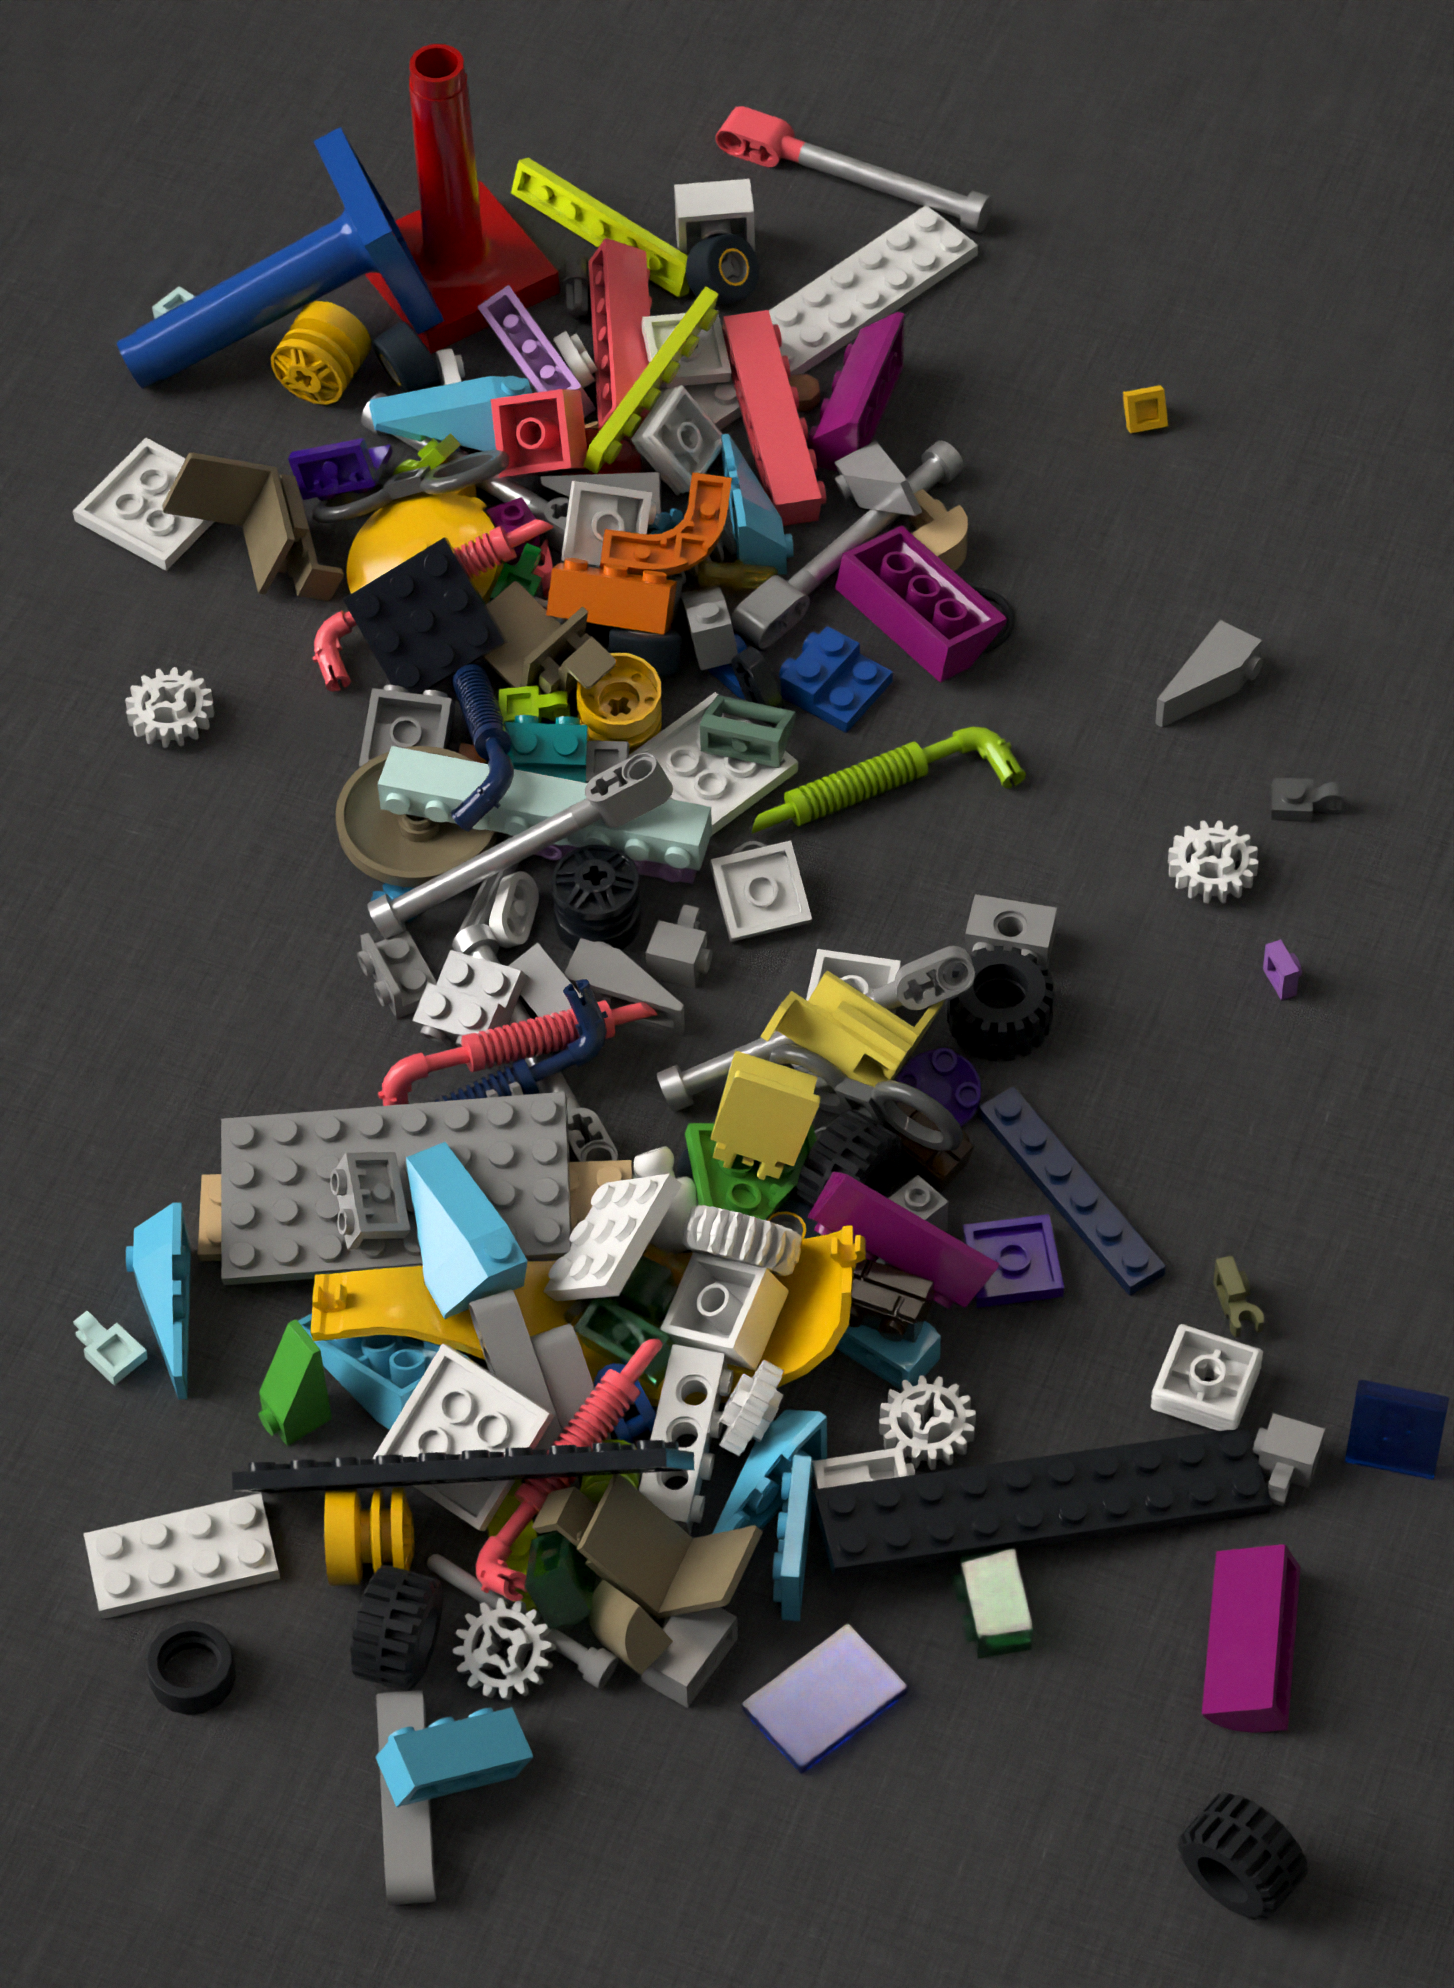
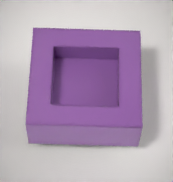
[1263,939,1302,1001]

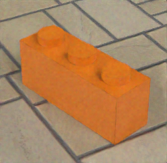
[546,558,677,635]

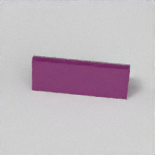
[1202,1544,1301,1732]

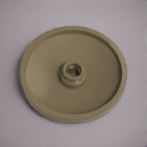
[336,746,499,888]

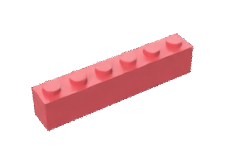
[588,238,652,428]
[722,310,826,526]

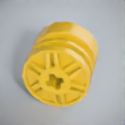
[271,301,371,405]
[577,653,662,755]
[324,1487,414,1586]

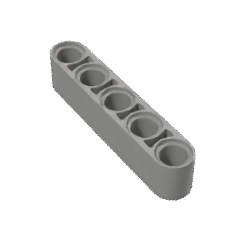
[468,1289,580,1491]
[376,1689,436,1906]

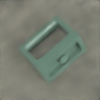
[700,695,796,768]

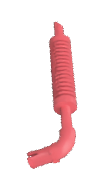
[312,519,554,692]
[378,1000,658,1106]
[475,1339,663,1601]

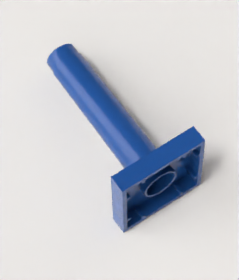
[117,127,445,389]

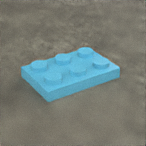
[773,1455,812,1621]

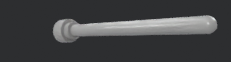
[427,1554,619,1689]

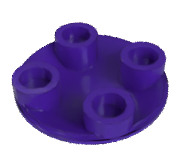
[896,1048,981,1127]

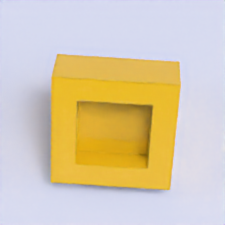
[1123,385,1168,433]

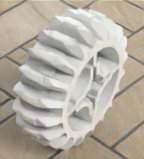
[682,1205,802,1276]

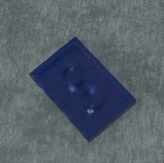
[1345,1379,1449,1480]
[742,1623,908,1774]

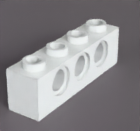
[639,1344,734,1535]

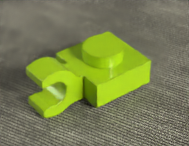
[393,433,461,475]
[499,685,571,723]

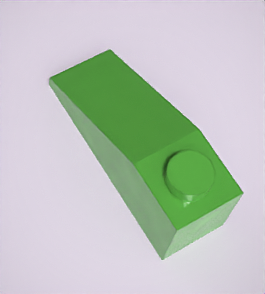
[258,1319,332,1446]

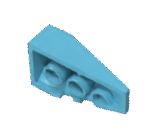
[369,376,532,451]
[721,434,794,578]
[406,1142,528,1319]
[126,1202,191,1399]
[298,1313,470,1430]
[712,1409,827,1534]

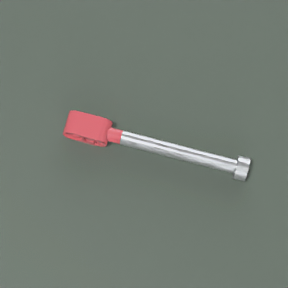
[715,106,993,233]

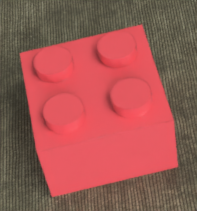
[491,389,587,478]

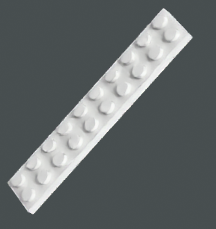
[657,205,978,430]

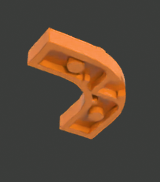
[599,472,732,576]

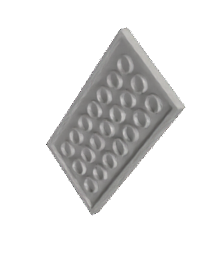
[221,1092,572,1285]

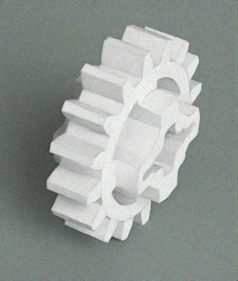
[125,667,214,748]
[1168,820,1259,903]
[719,1360,784,1456]
[879,1375,976,1470]
[453,1598,556,1700]

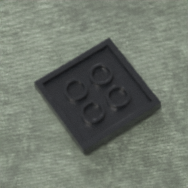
[343,537,507,694]

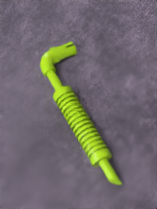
[752,726,1026,834]

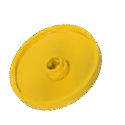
[346,492,503,604]

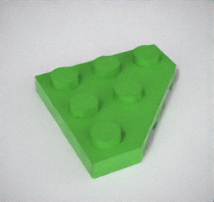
[685,1123,816,1221]

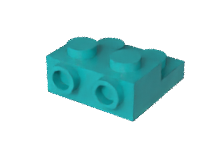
[505,715,589,783]

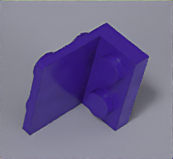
[288,438,393,500]

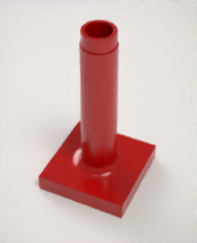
[365,44,560,354]

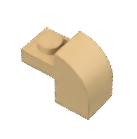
[910,488,968,571]

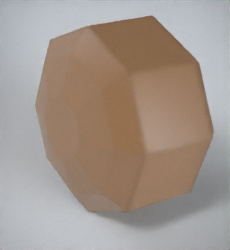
[788,374,820,412]

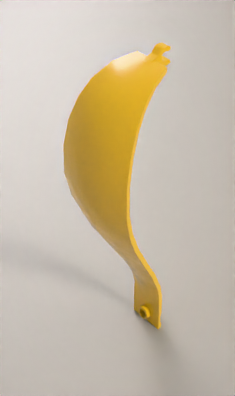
[310,1225,866,1406]

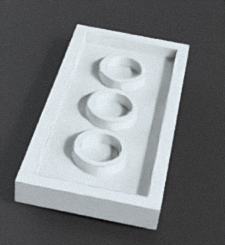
[84,1493,280,1620]

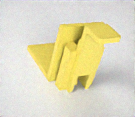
[761,970,946,1087]
[710,1050,821,1180]

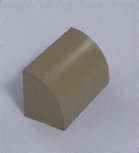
[589,1580,673,1675]

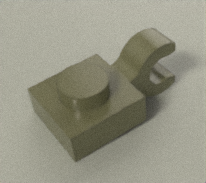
[1213,1255,1264,1338]

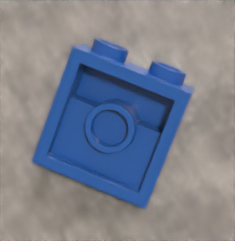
[779,626,893,733]

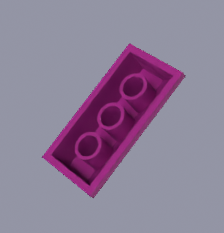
[808,312,904,472]
[835,526,1007,682]
[807,1171,999,1310]

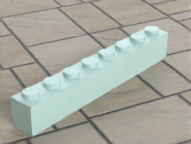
[378,746,712,871]

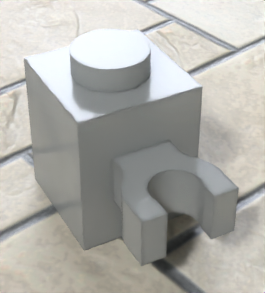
[646,904,712,989]
[1253,1413,1325,1506]

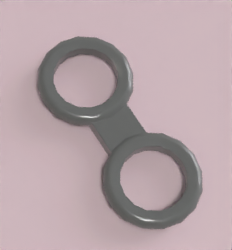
[312,450,509,524]
[769,1044,963,1152]

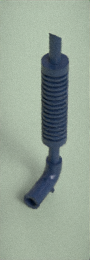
[450,663,514,832]
[434,979,608,1102]

